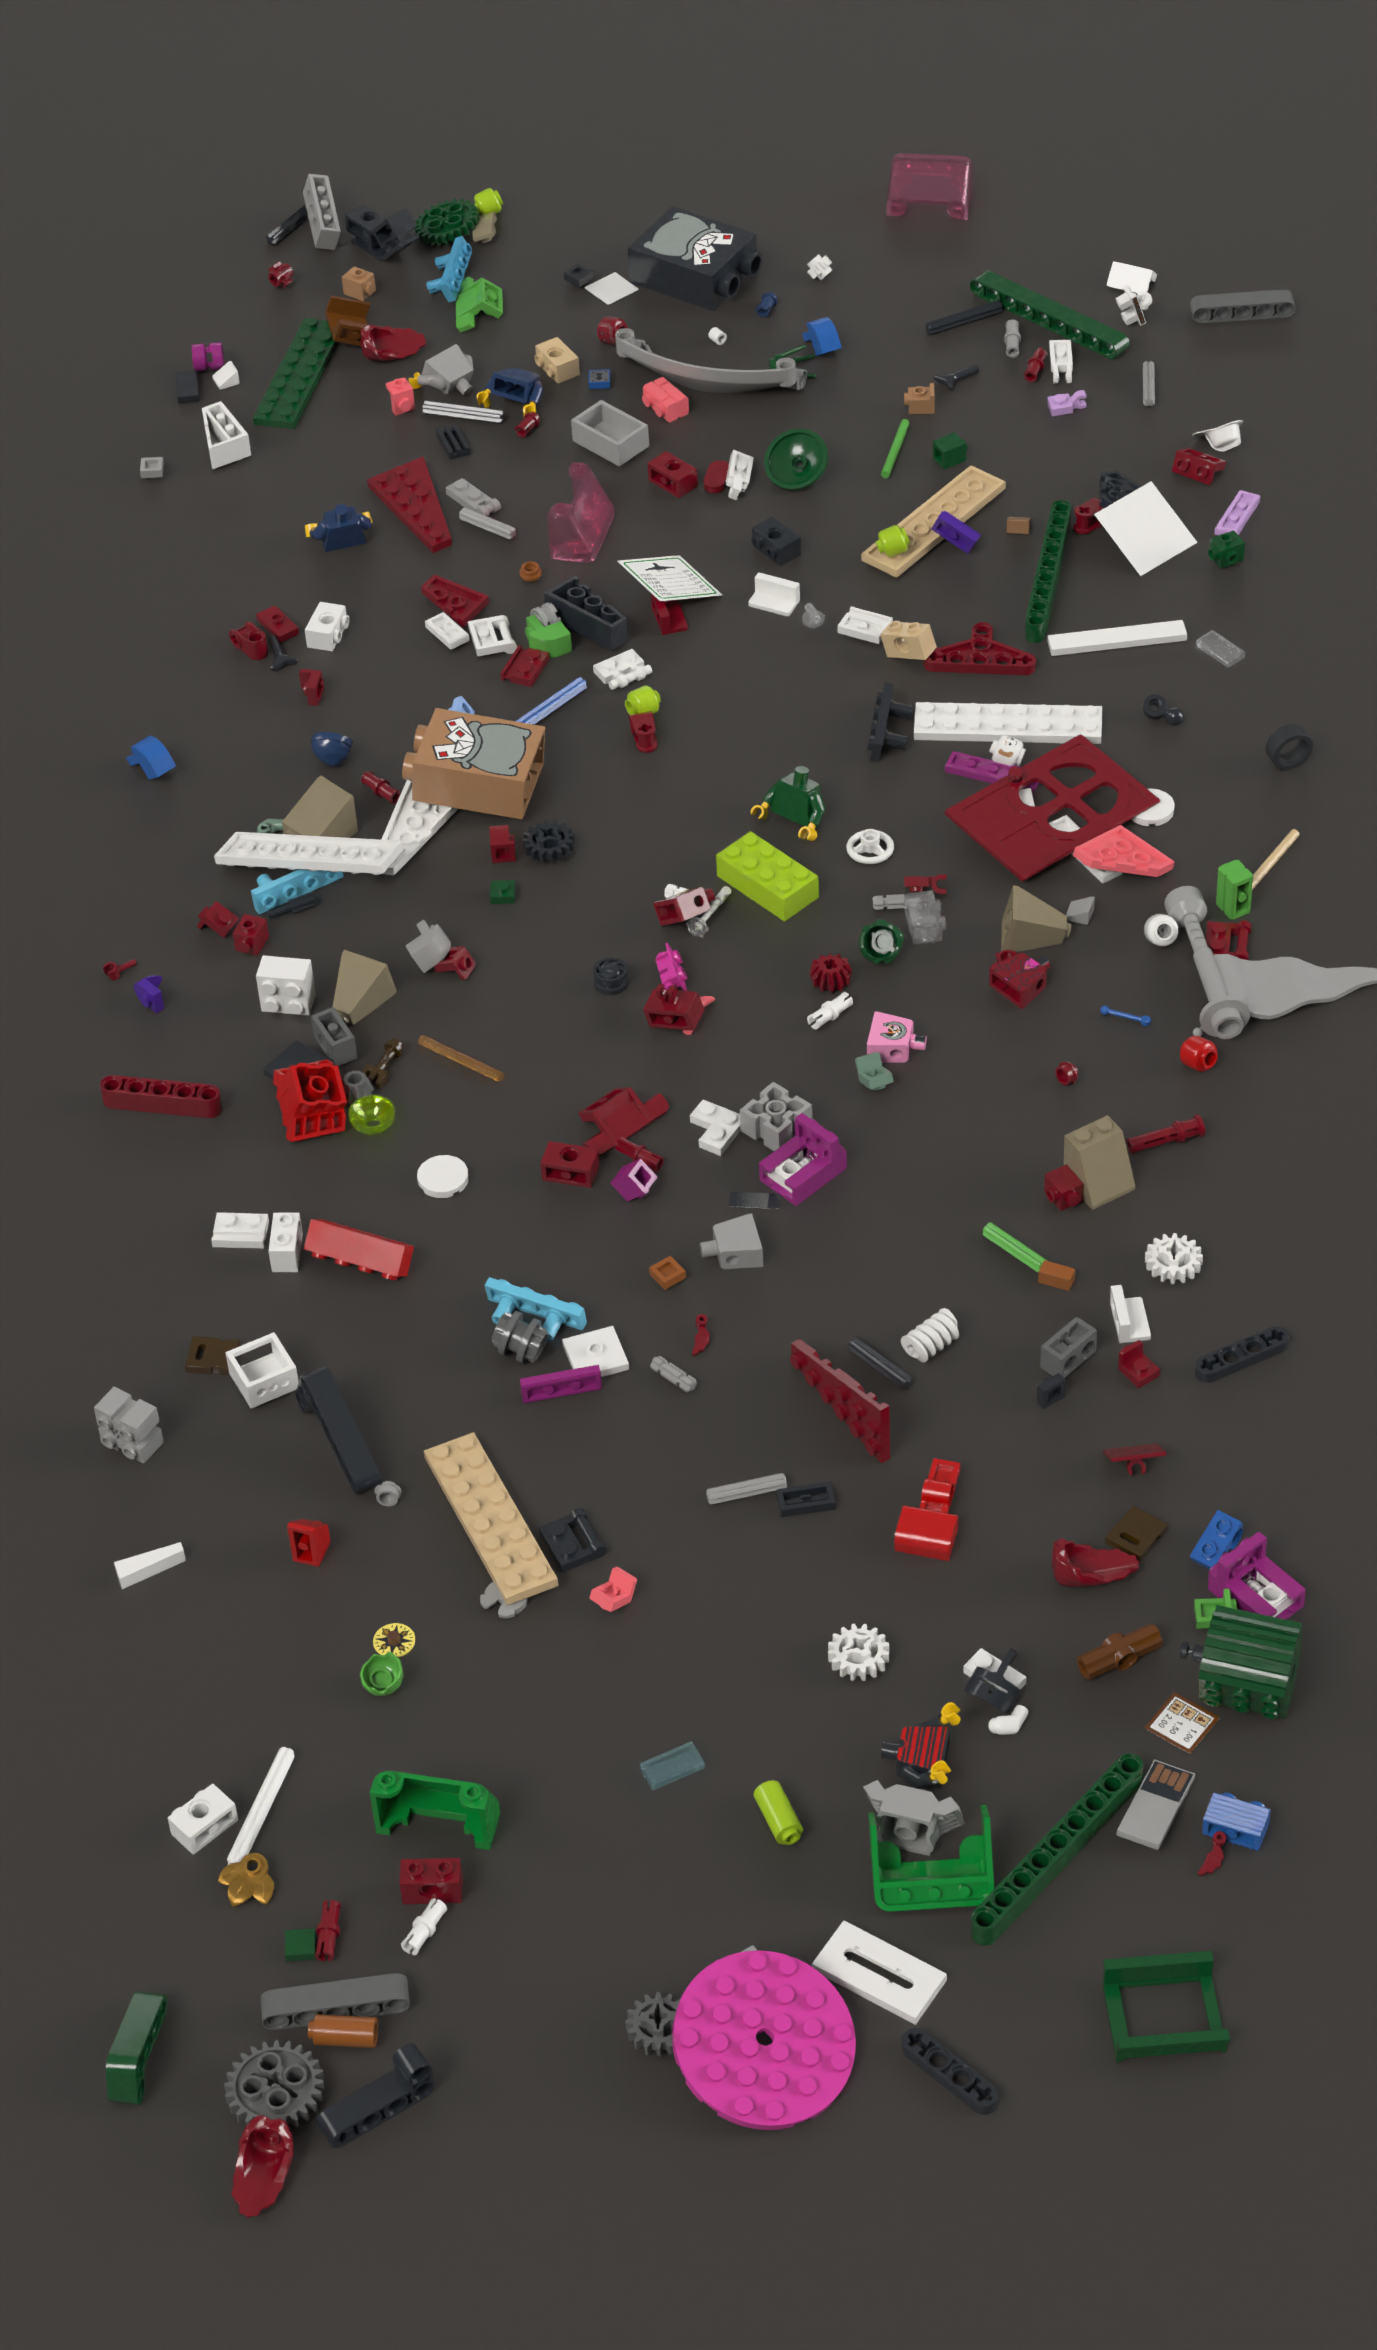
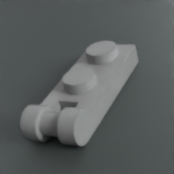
[446,478,501,516]

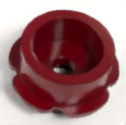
[1055,1061,1078,1085]

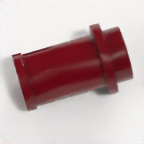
[514,412,540,438]

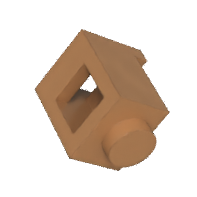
[904,383,935,414]

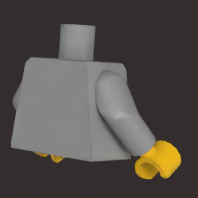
[408,344,474,396]

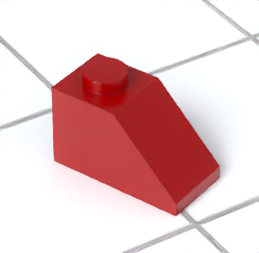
[287,1519,331,1567]

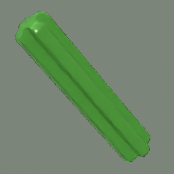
[983,1223,1047,1273]

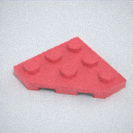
[1073,825,1175,877]

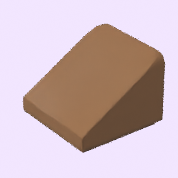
[1007,517,1031,534]

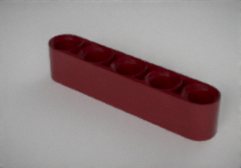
[100,1075,223,1118]

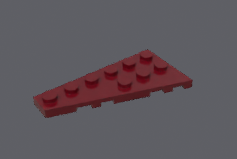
[367,456,452,553]

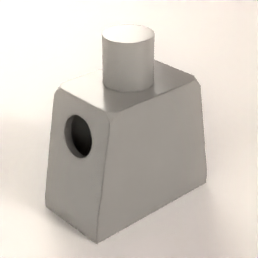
[700,1213,763,1269]

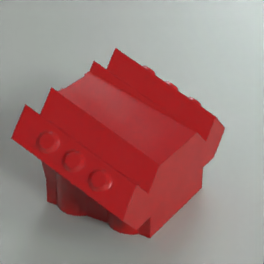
[273,1059,347,1142]

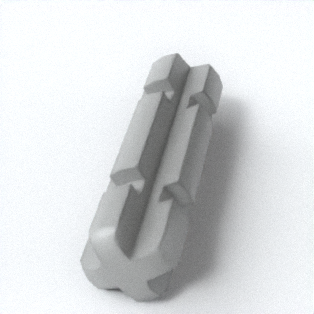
[873,893,920,910]
[650,1356,697,1392]

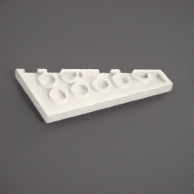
[381,780,459,875]

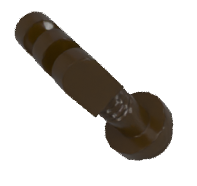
[361,1038,404,1088]

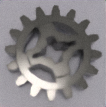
[625,1992,681,2057]

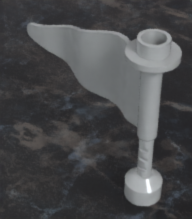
[1164,886,1377,1039]

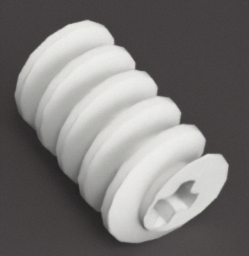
[901,1308,959,1362]

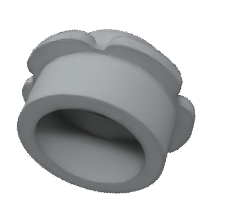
[375,1481,402,1506]

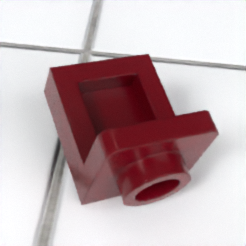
[196,901,239,938]

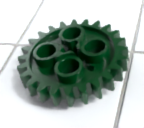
[414,198,480,246]

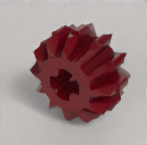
[810,953,852,993]

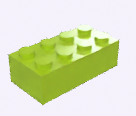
[716,831,819,922]

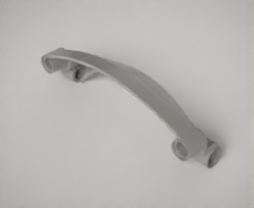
[615,328,807,394]

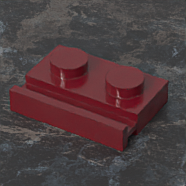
[500,645,549,687]

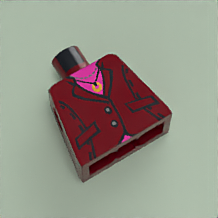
[989,953,1050,1009]

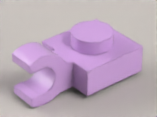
[1047,390,1087,417]

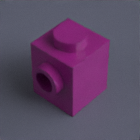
[610,1159,657,1201]

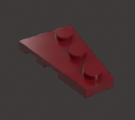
[421,574,489,628]

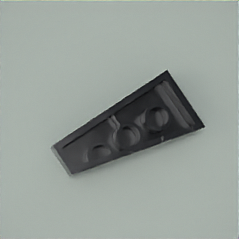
[544,575,627,650]

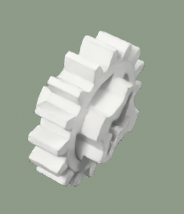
[1145,1233,1203,1284]
[828,1624,889,1681]

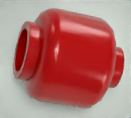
[1180,1036,1218,1072]

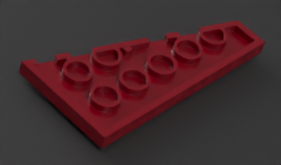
[790,1339,890,1463]

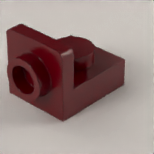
[299,669,324,706]
[433,946,476,980]
[1118,1340,1160,1388]

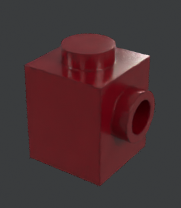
[233,914,269,956]
[1044,1164,1083,1211]

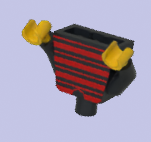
[881,1702,960,1789]

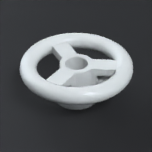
[846,829,894,864]

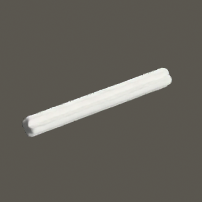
[227,1747,294,1865]

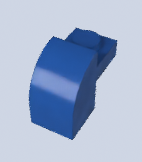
[802,317,842,356]
[126,736,176,779]

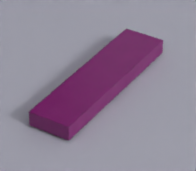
[945,751,1039,793]

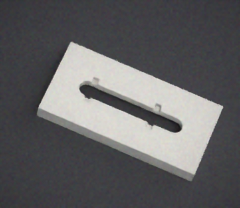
[812,1921,947,2025]

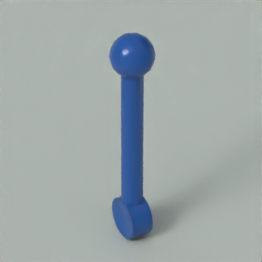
[1100,1005,1151,1026]

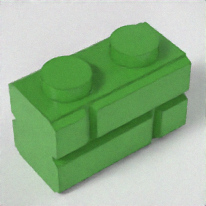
[1216,860,1253,920]

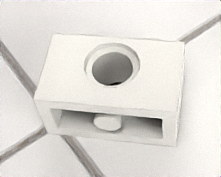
[305,602,349,651]
[168,1784,238,1855]

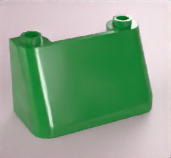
[370,1771,500,1850]

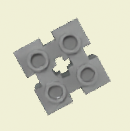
[740,1082,812,1151]
[94,1387,164,1464]

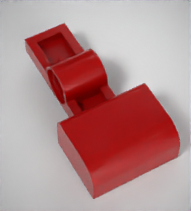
[894,1458,961,1561]

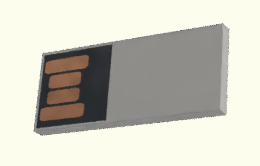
[1116,1760,1195,1850]

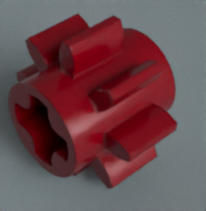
[268,261,293,289]

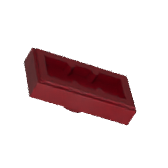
[256,605,299,643]

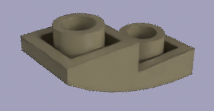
[473,212,497,243]

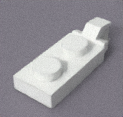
[726,450,754,500]

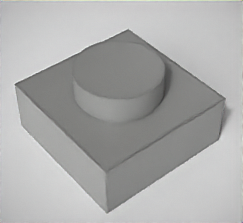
[140,457,164,478]

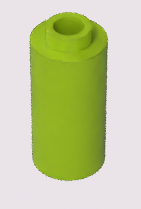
[753,1780,803,1845]

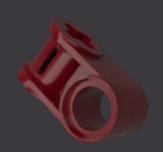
[1073,497,1104,534]
[229,621,268,660]
[629,711,657,753]

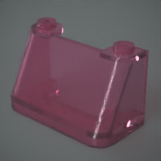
[886,153,973,219]
[547,462,615,563]

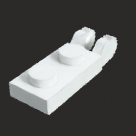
[1049,340,1073,383]

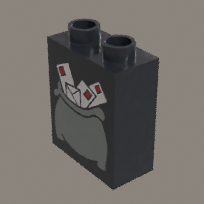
[628,206,762,311]

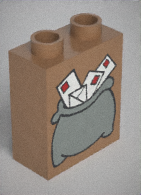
[402,708,545,820]

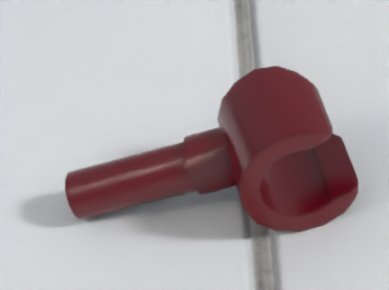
[103,959,137,981]

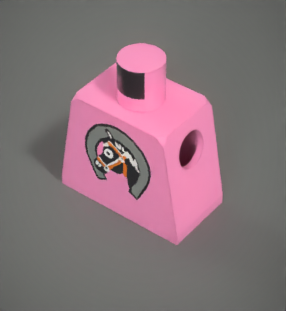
[867,1012,927,1063]

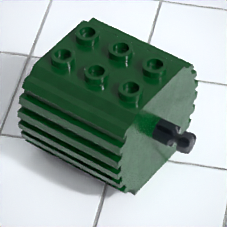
[1179,1605,1302,1719]

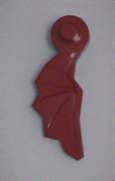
[692,1314,710,1356]
[1198,1831,1226,1876]

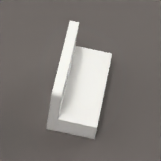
[1107,261,1157,293]
[748,572,800,616]
[1110,1285,1151,1343]

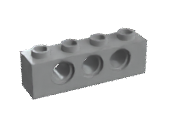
[303,174,341,250]

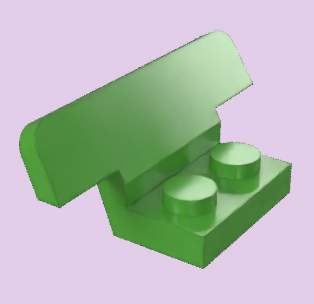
[456,276,503,332]

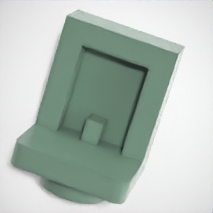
[855,1052,894,1090]

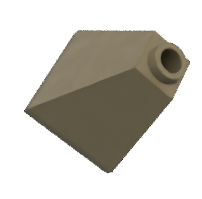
[1001,885,1071,952]
[333,950,397,1025]

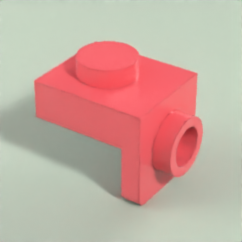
[386,378,415,416]
[589,1567,637,1612]

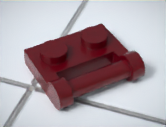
[1205,921,1252,960]

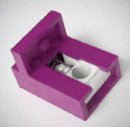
[759,1113,847,1206]
[1208,1532,1306,1620]

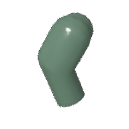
[257,819,284,834]

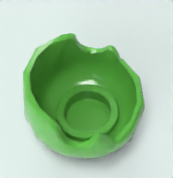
[360,1652,404,1696]

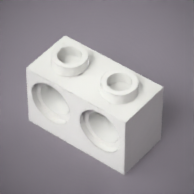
[269,1213,303,1272]

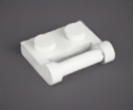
[468,615,517,656]

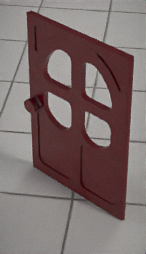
[945,734,1160,882]

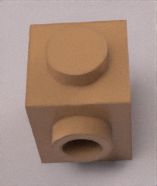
[342,267,376,301]

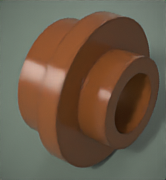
[519,561,542,582]

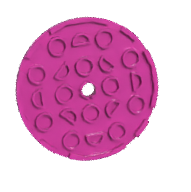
[672,1951,856,2130]

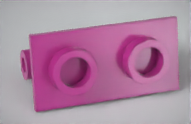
[656,943,687,991]

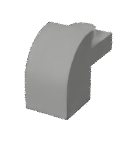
[405,920,451,973]

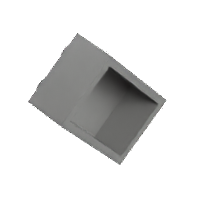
[571,400,649,467]

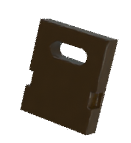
[185,1336,241,1375]
[1105,1506,1168,1562]

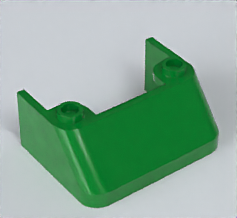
[868,1805,994,1912]

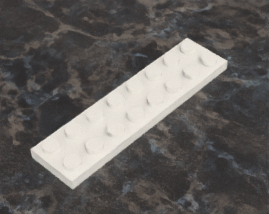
[914,702,1102,744]
[214,832,404,875]

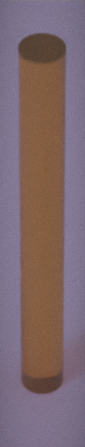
[418,1035,504,1082]

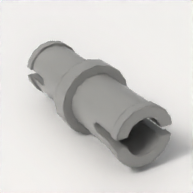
[1004,320,1021,358]

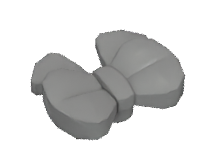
[480,1582,528,1619]

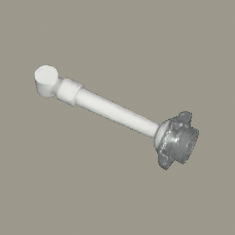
[686,886,731,937]

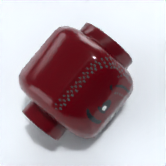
[597,316,628,345]

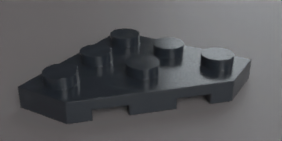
[1099,470,1141,508]

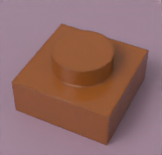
[649,1256,686,1290]

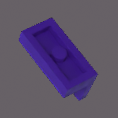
[931,511,981,554]

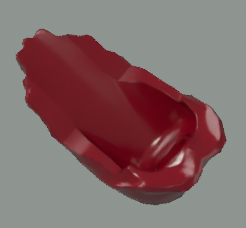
[360,324,426,361]
[1051,1538,1140,1587]
[231,2115,294,2219]

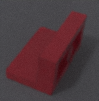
[650,592,688,635]

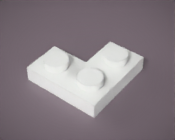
[690,1100,741,1156]

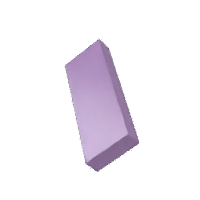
[1215,490,1261,535]

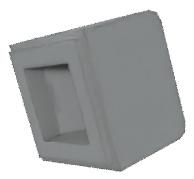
[1066,897,1095,925]

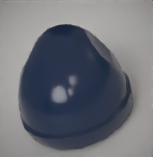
[311,732,353,767]

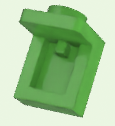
[1194,1589,1237,1629]

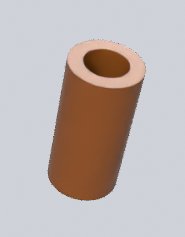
[308,2014,378,2048]

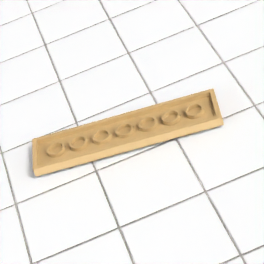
[861,465,1006,578]
[424,1432,558,1605]

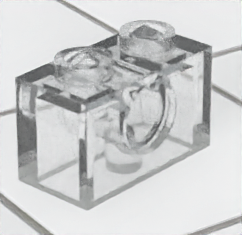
[904,890,946,945]

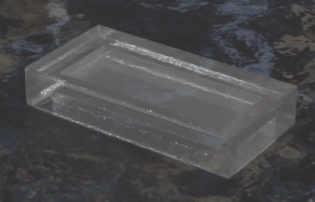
[1196,630,1245,668]

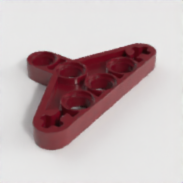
[923,622,1036,675]

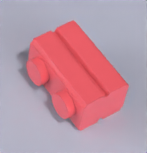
[642,377,689,423]

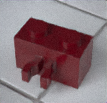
[643,984,705,1031]

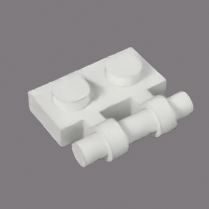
[593,649,652,690]

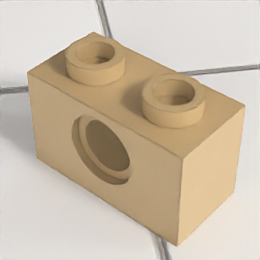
[535,337,580,384]
[880,621,937,660]

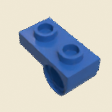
[1190,1510,1243,1570]

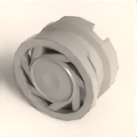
[530,602,561,627]

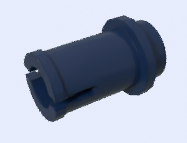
[756,292,778,317]

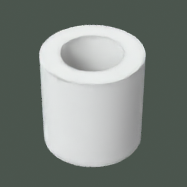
[708,327,727,345]

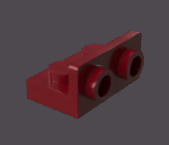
[1172,448,1226,485]

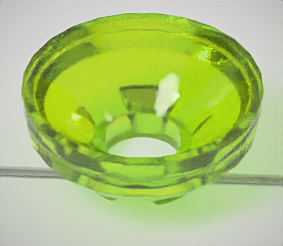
[349,1095,395,1135]

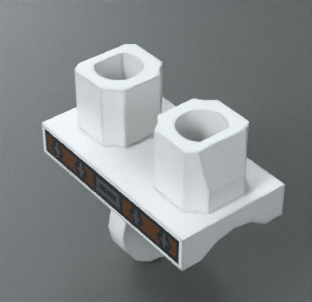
[1115,284,1152,326]

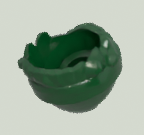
[858,919,905,965]

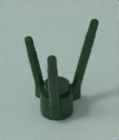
[769,344,816,378]

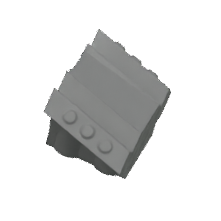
[863,1780,965,1856]

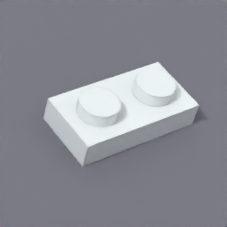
[963,1648,1026,1694]

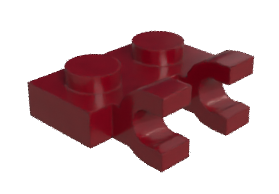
[904,874,947,894]

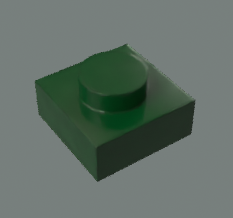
[490,880,515,904]

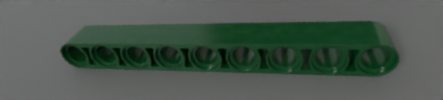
[970,270,1130,359]
[1025,500,1071,643]
[971,1753,1143,1946]

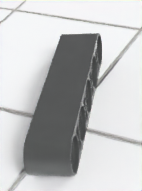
[1190,290,1296,323]
[260,1973,410,2030]

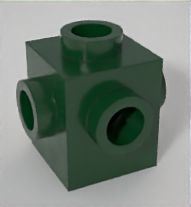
[1208,530,1245,568]

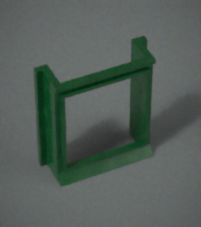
[1102,1951,1230,2064]

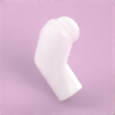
[988,1705,1029,1735]

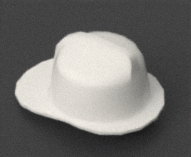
[1192,420,1243,452]

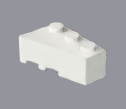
[202,401,251,469]

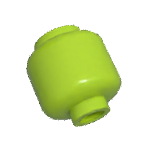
[474,188,503,215]
[875,525,910,558]
[625,686,661,715]

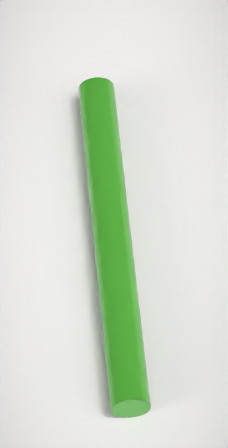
[881,419,909,478]

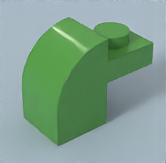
[525,615,572,658]

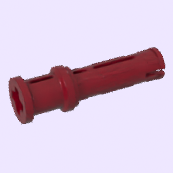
[1126,1114,1206,1154]

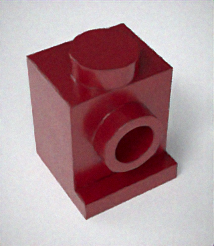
[489,825,516,863]

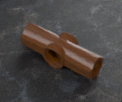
[1076,1624,1163,1680]

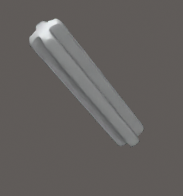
[1143,361,1155,407]
[459,508,516,540]
[706,1473,787,1505]

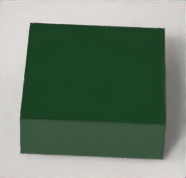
[285,1928,316,1961]

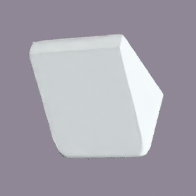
[212,361,240,390]

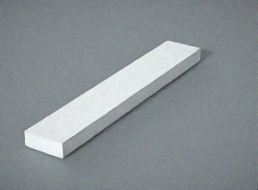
[1047,620,1187,656]

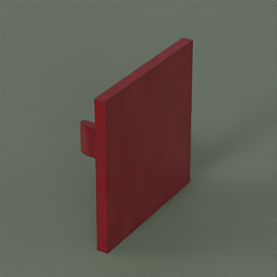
[1103,1443,1166,1475]

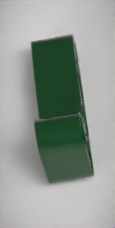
[106,1991,167,2105]

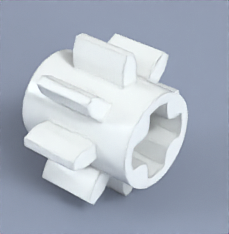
[807,254,832,280]

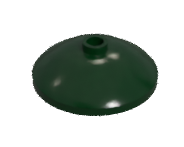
[764,428,828,491]

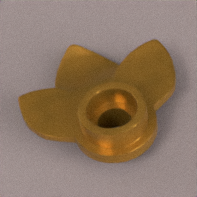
[218,1853,274,1907]

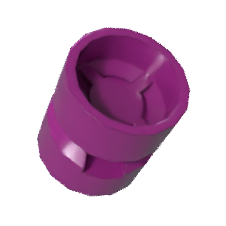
[192,342,224,372]

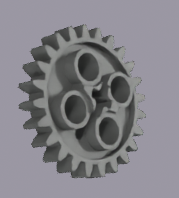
[224,2040,325,2128]

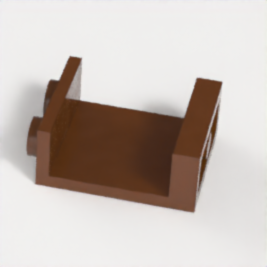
[325,295,371,346]

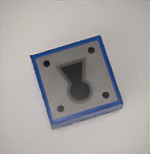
[589,369,610,389]

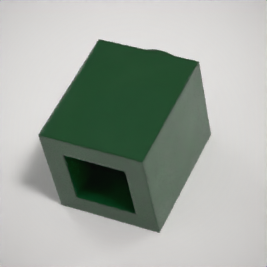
[933,432,968,470]

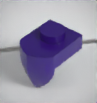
[134,975,164,1013]

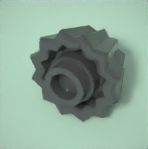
[342,1070,374,1104]

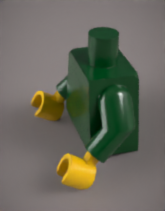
[751,766,826,841]

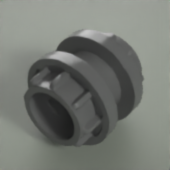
[491,1311,548,1364]

